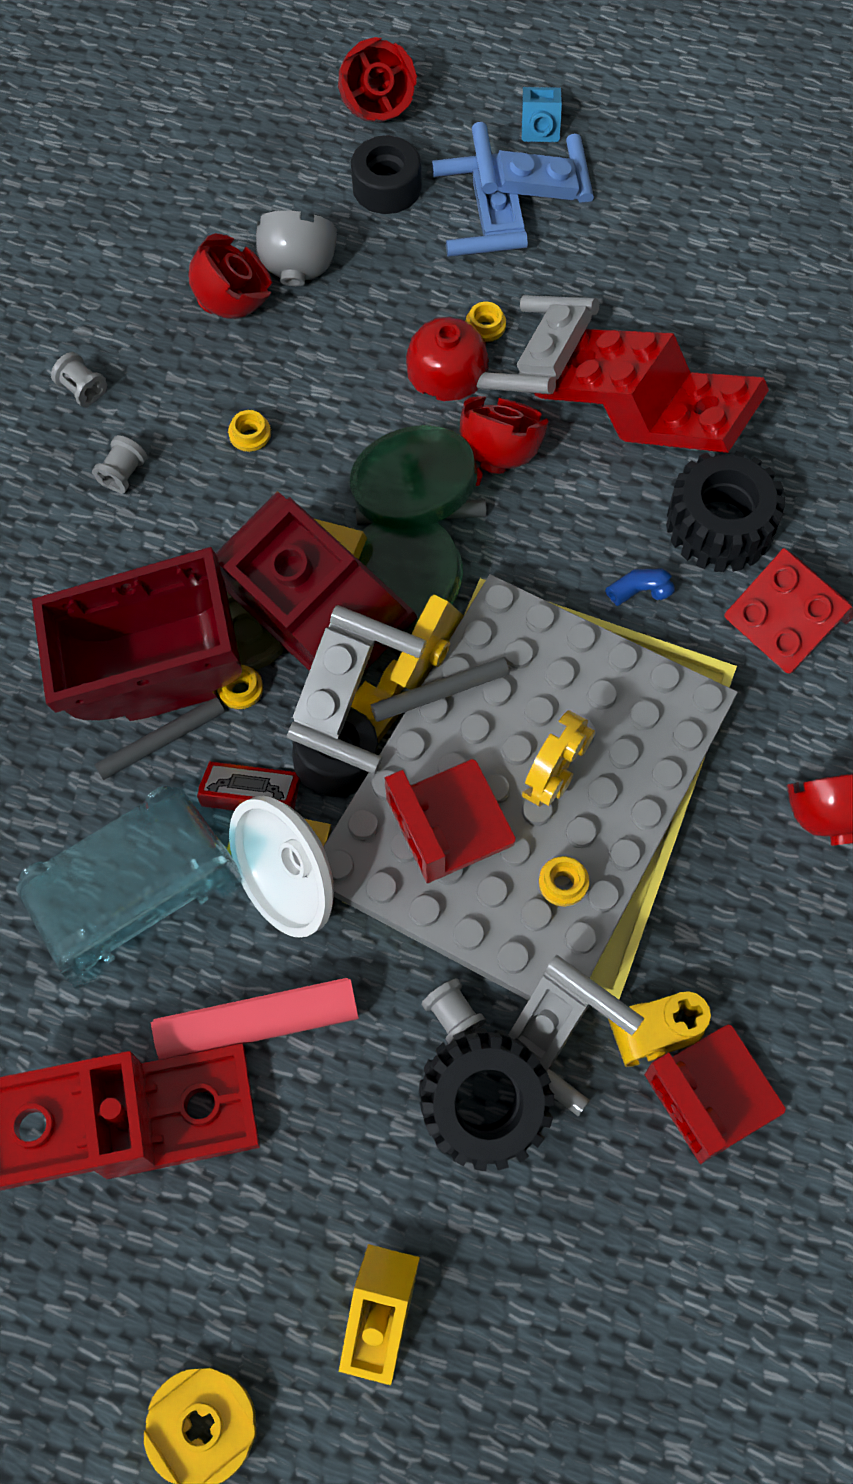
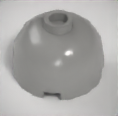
[256,210,337,286]

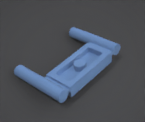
[472,122,594,203]
[432,153,528,257]

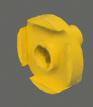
[522,710,595,807]
[144,1368,257,1484]

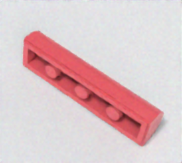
[151,978,359,1060]

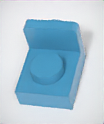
[522,87,562,142]

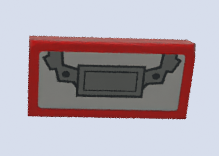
[197,761,300,811]

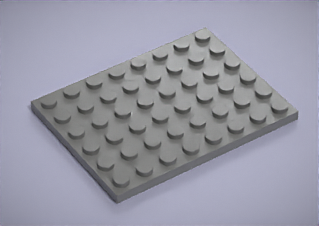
[305,574,738,1000]

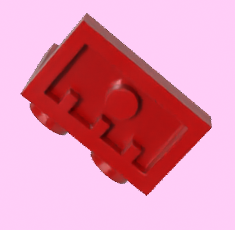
[724,548,853,674]
[384,759,516,884]
[644,1024,786,1165]

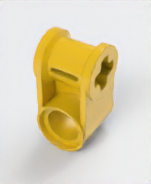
[608,991,711,1067]

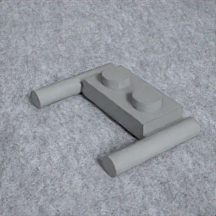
[477,295,599,394]
[287,605,427,775]
[508,955,645,1116]

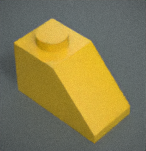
[338,1244,420,1385]

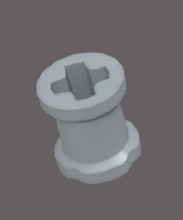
[51,352,107,408]
[92,435,147,494]
[421,978,486,1044]

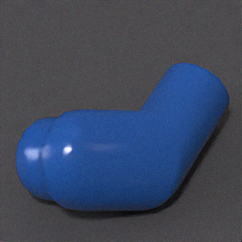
[605,568,675,606]

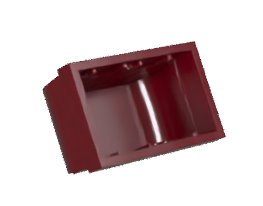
[216,491,418,672]
[32,547,242,721]

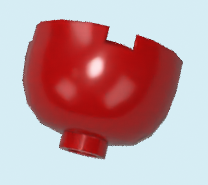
[338,37,417,123]
[188,233,272,319]
[406,316,489,401]
[459,396,549,474]
[786,774,853,846]

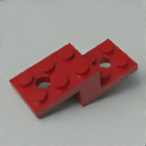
[534,329,769,453]
[0,1043,260,1191]

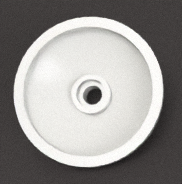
[229,796,334,937]

